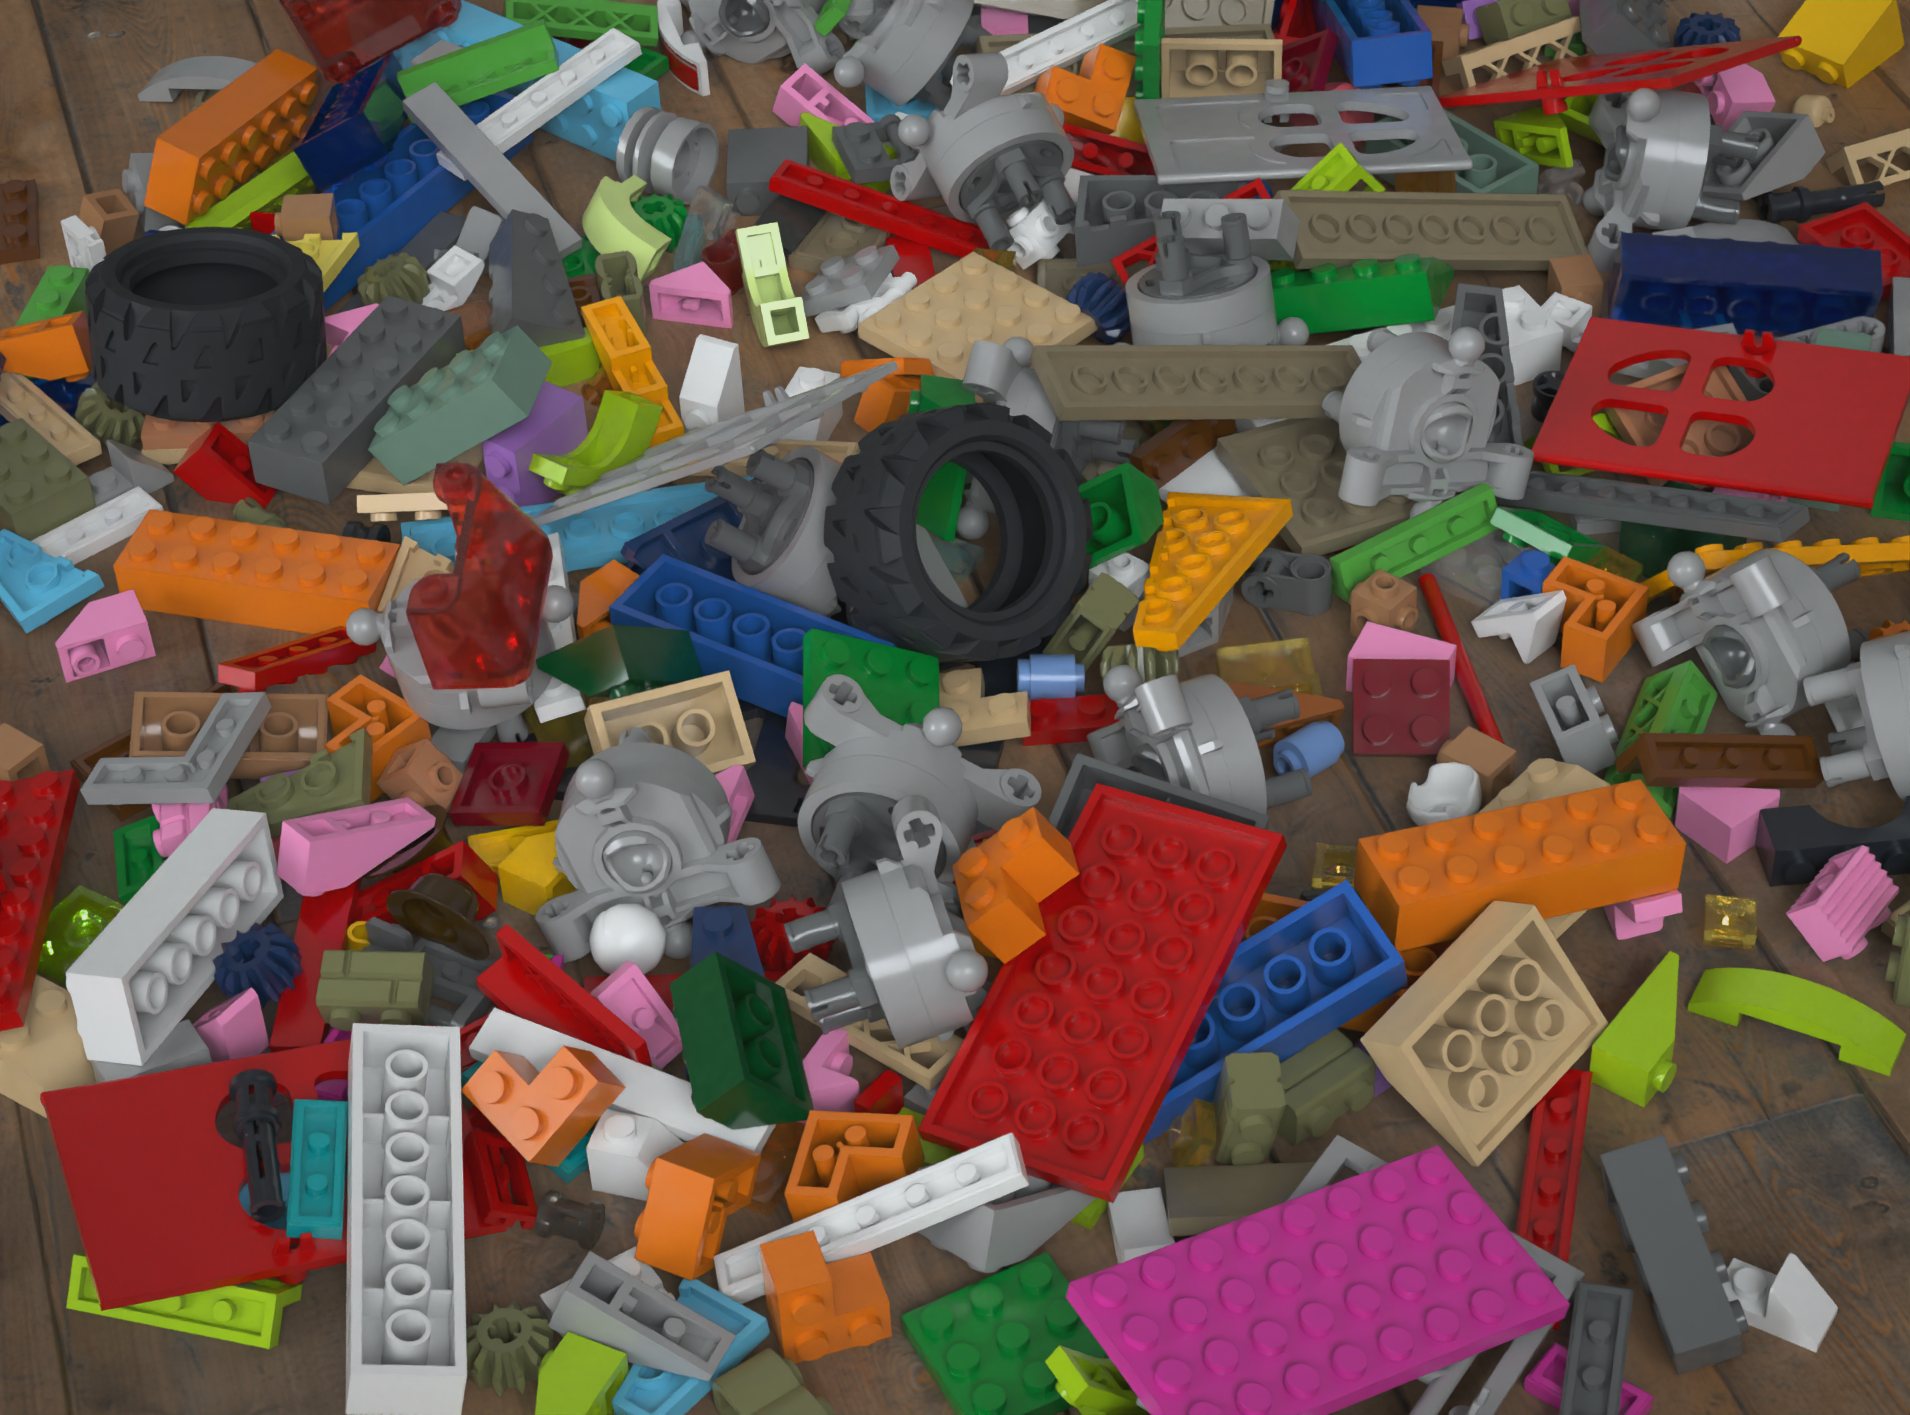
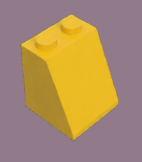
[1778,0,1904,89]

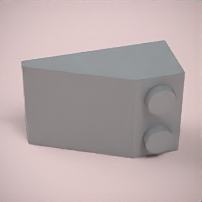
[1703,111,1826,201]
[917,1163,1096,1273]

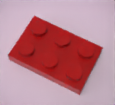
[1797,202,1910,303]

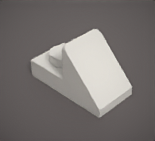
[1471,590,1567,664]
[1722,1253,1838,1352]

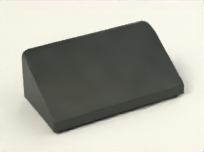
[753,194,826,257]

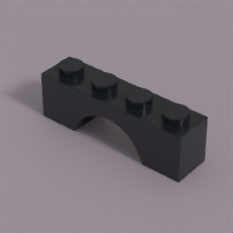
[1755,796,1910,887]

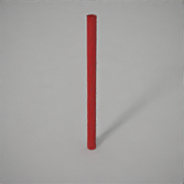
[1418,573,1505,744]

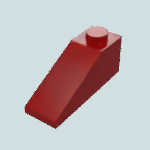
[352,840,498,935]

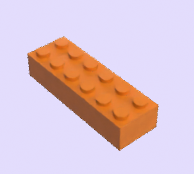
[144,48,318,226]
[113,509,401,634]
[1353,779,1686,951]

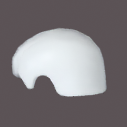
[1406,762,1482,826]
[589,904,666,975]

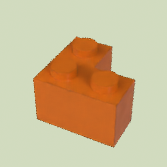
[1034,43,1136,135]
[1542,556,1649,683]
[324,674,431,803]
[952,806,1079,964]
[461,1045,626,1167]
[784,1110,925,1223]
[634,1133,761,1281]
[760,1230,892,1363]

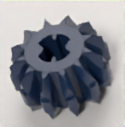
[1673,11,1741,47]
[1065,272,1131,344]
[212,922,303,1010]

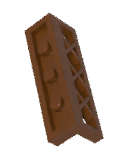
[1615,733,1824,788]

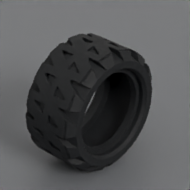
[85,227,327,423]
[824,403,1093,664]

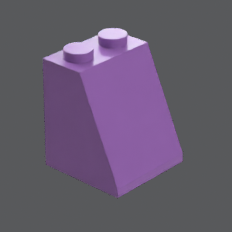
[482,380,588,510]

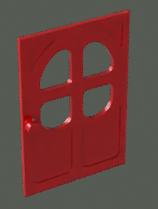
[1437,35,1802,115]
[1531,317,1910,509]
[40,1024,507,1311]

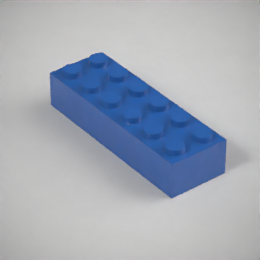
[1312,0,1433,89]
[609,554,896,718]
[1143,879,1408,1145]

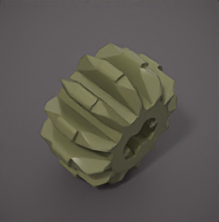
[357,252,430,306]
[75,381,146,447]
[1100,643,1180,684]
[466,1299,555,1397]

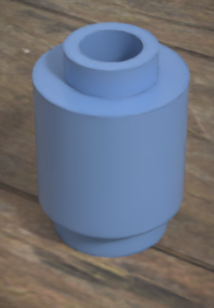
[1017,654,1085,700]
[1273,721,1344,779]

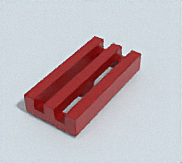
[464,1129,539,1230]

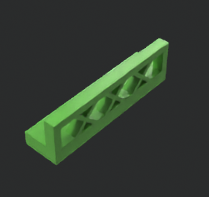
[502,0,658,47]
[397,19,559,123]
[1330,483,1500,603]
[1604,660,1718,818]

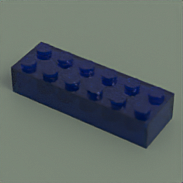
[293,53,408,191]
[1608,232,1883,337]

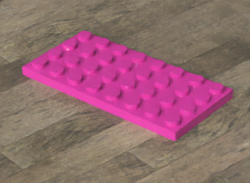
[1066,1145,1570,1415]

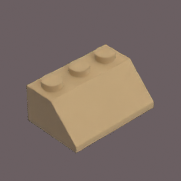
[1161,38,1283,98]

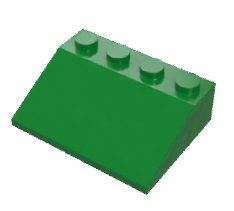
[1271,254,1455,334]

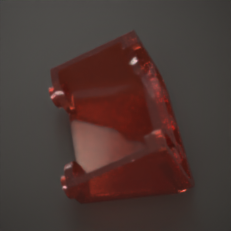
[279,0,462,83]
[406,463,553,690]

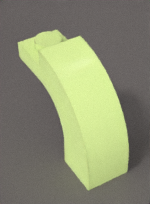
[582,175,672,281]
[735,222,809,348]

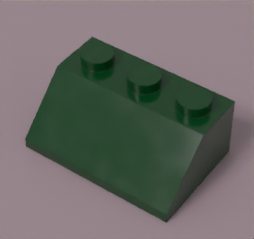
[536,624,703,700]
[669,951,814,1130]

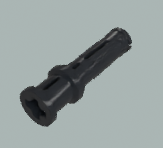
[1757,181,1885,224]
[229,1069,286,1222]

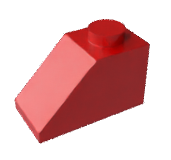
[173,422,278,508]

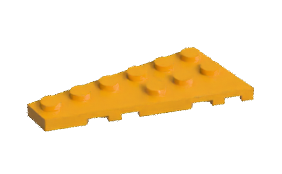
[1133,492,1293,652]
[1640,535,1910,605]

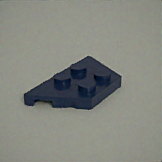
[620,478,762,582]

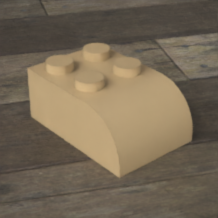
[584,670,756,775]
[0,974,97,1118]

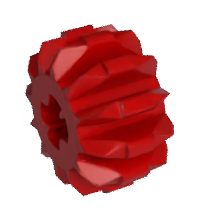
[750,894,835,972]

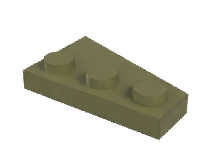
[227,727,372,838]

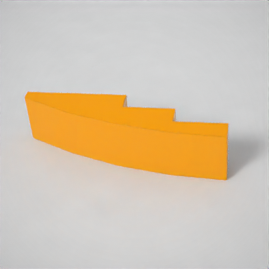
[581,295,685,448]

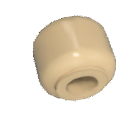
[1791,94,1835,127]

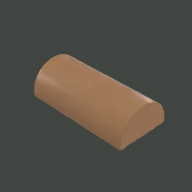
[129,692,328,780]

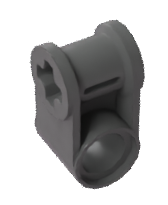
[1241,548,1332,616]

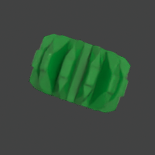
[630,193,691,253]

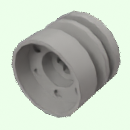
[616,106,719,205]

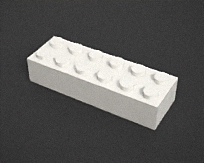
[65,808,284,1066]

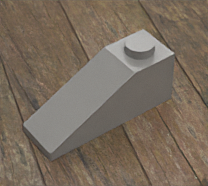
[548,1251,736,1381]

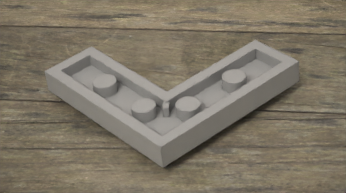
[80,692,272,805]

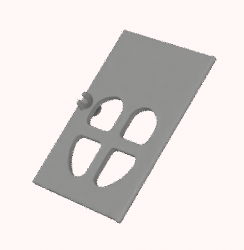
[1134,79,1473,185]

